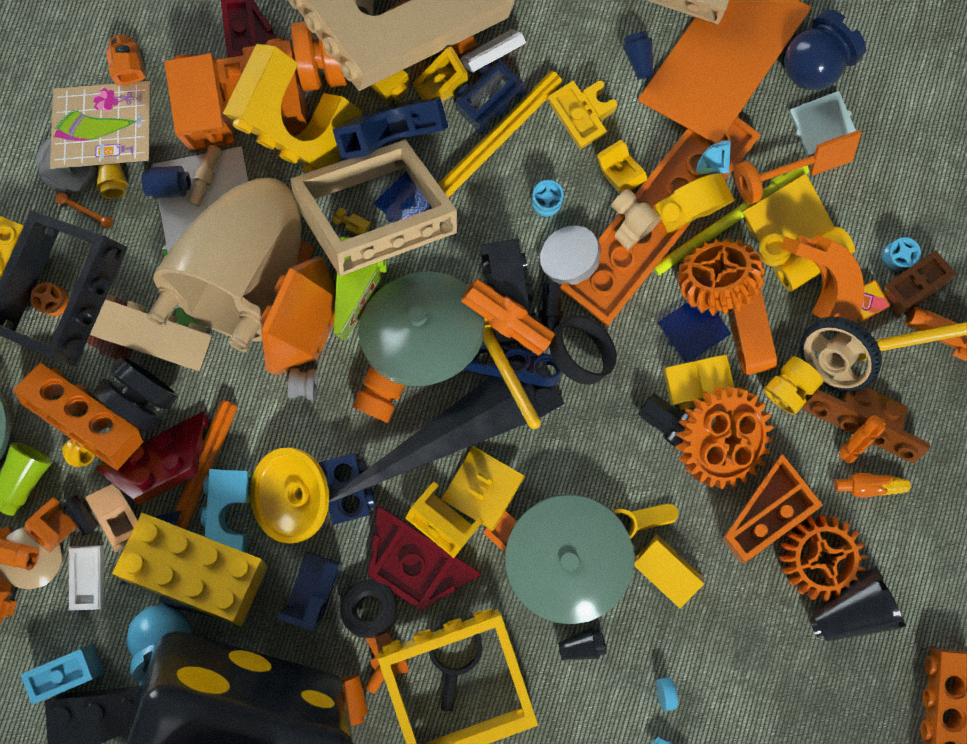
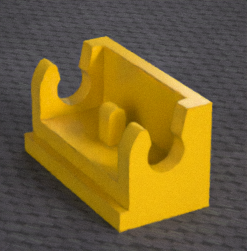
[634,534,704,609]

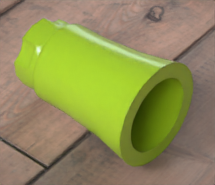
[0,442,53,516]

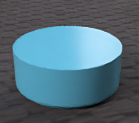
[656,677,678,712]

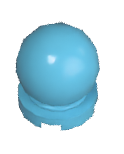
[126,604,192,685]

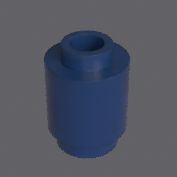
[142,166,191,199]

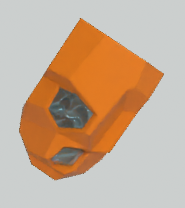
[106,35,146,85]

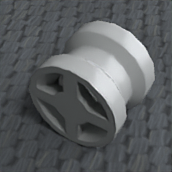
[288,368,318,400]

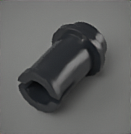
[61,495,99,536]

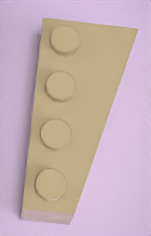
[90,294,212,372]

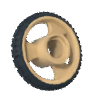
[800,316,882,392]

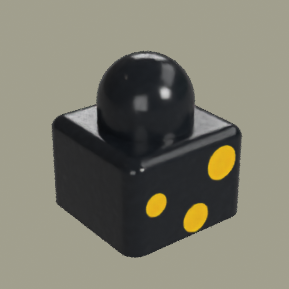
[120,631,354,744]

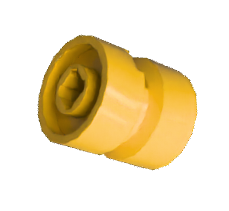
[763,356,824,415]

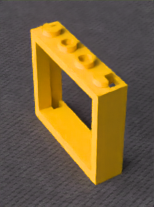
[378,608,538,744]

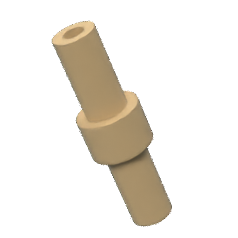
[188,145,221,207]

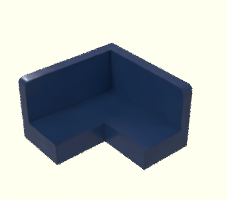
[276,552,342,631]

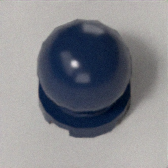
[784,9,867,90]

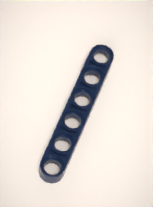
[463,341,561,387]

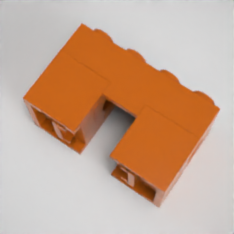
[164,38,309,152]

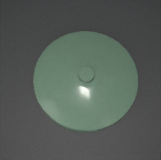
[359,272,485,386]
[505,494,634,624]

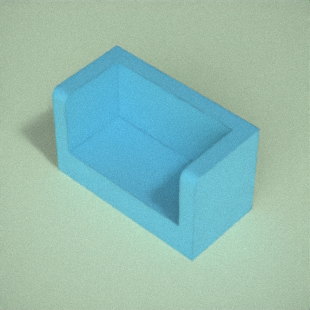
[20,644,104,705]

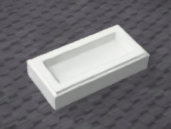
[461,29,526,72]
[69,545,104,610]

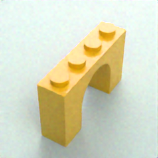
[223,44,363,174]

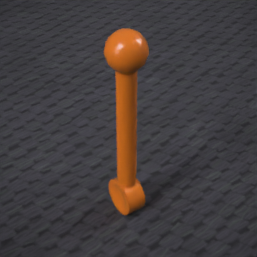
[55,192,113,229]

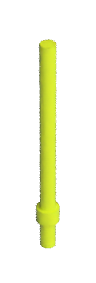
[654,166,810,276]

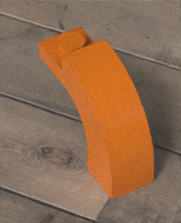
[780,234,864,323]

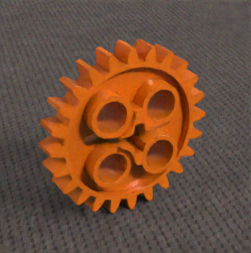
[676,386,774,489]

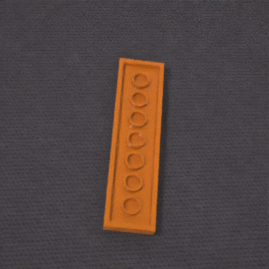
[560,117,761,327]

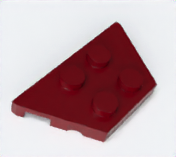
[96,411,210,505]
[368,506,481,611]

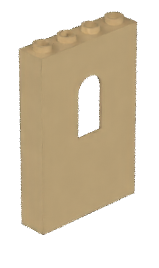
[288,0,515,91]

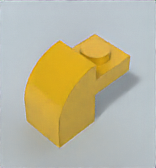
[654,173,735,233]

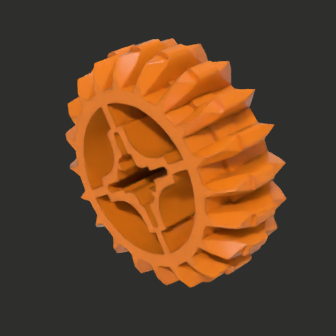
[678,236,765,316]
[779,515,868,601]

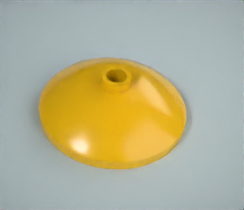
[250,447,329,544]

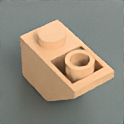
[85,484,137,553]

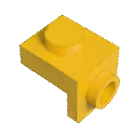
[597,140,648,194]

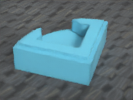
[696,140,731,174]

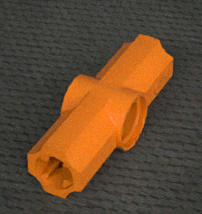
[461,277,555,356]

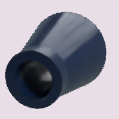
[623,31,655,80]

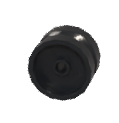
[93,355,178,432]

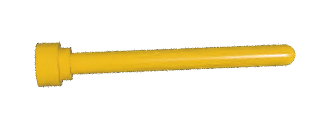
[483,318,541,429]
[854,322,967,363]

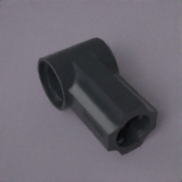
[637,393,689,448]

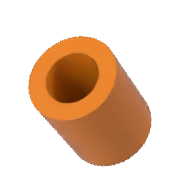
[341,675,369,726]

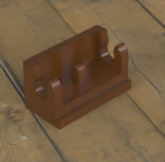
[884,250,956,319]

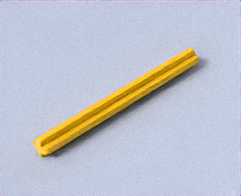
[438,71,562,198]

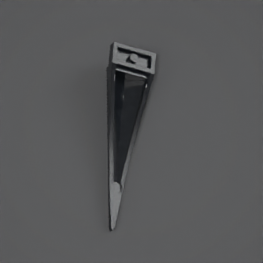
[329,359,565,502]

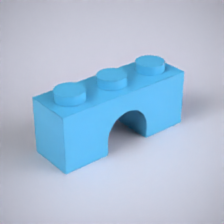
[201,469,254,553]

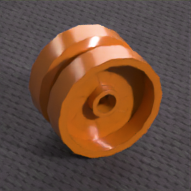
[291,21,347,92]

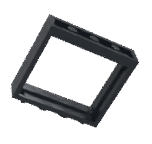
[0,211,128,367]

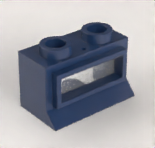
[455,60,526,134]

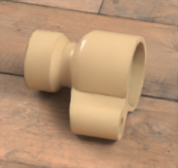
[611,188,662,251]

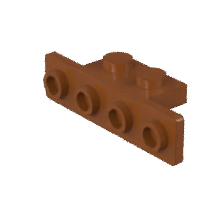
[802,387,930,463]

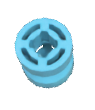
[531,180,564,217]

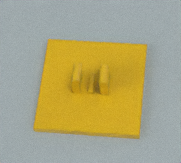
[441,446,525,531]

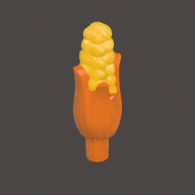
[834,473,911,498]

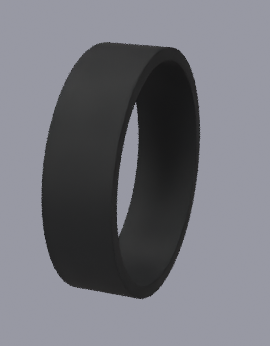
[549,315,617,385]

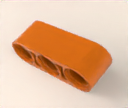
[728,288,777,375]

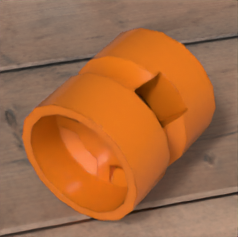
[351,367,405,423]

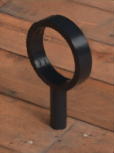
[429,619,482,712]

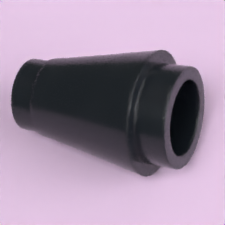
[558,627,607,661]

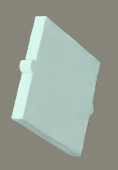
[788,91,856,157]

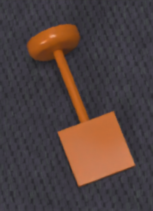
[734,130,862,205]

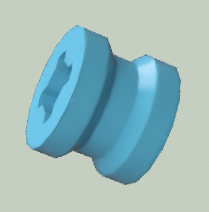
[882,237,921,272]

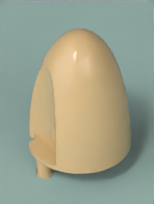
[146,177,301,352]

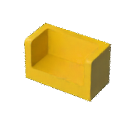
[405,481,483,558]

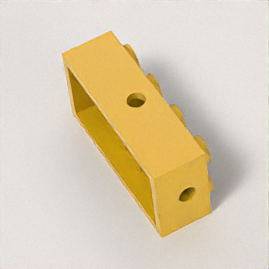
[112,513,268,627]

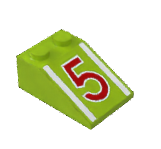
[334,237,388,340]

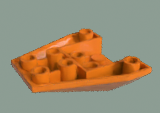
[261,256,336,376]

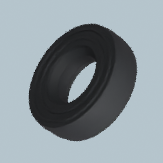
[340,579,398,638]

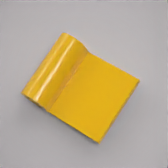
[741,173,855,292]

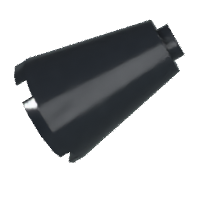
[809,566,906,641]

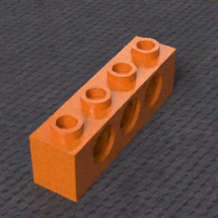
[13,362,143,470]
[920,647,967,744]

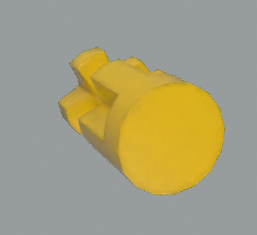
[333,208,371,236]

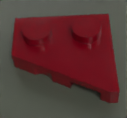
[221,0,277,58]

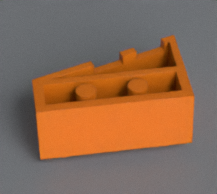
[722,454,823,565]

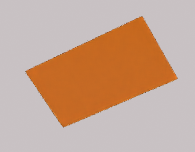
[637,0,812,143]

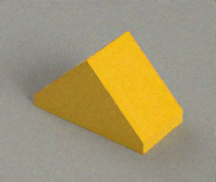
[412,46,468,102]

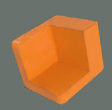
[25,497,76,553]

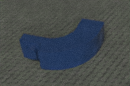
[333,97,448,160]

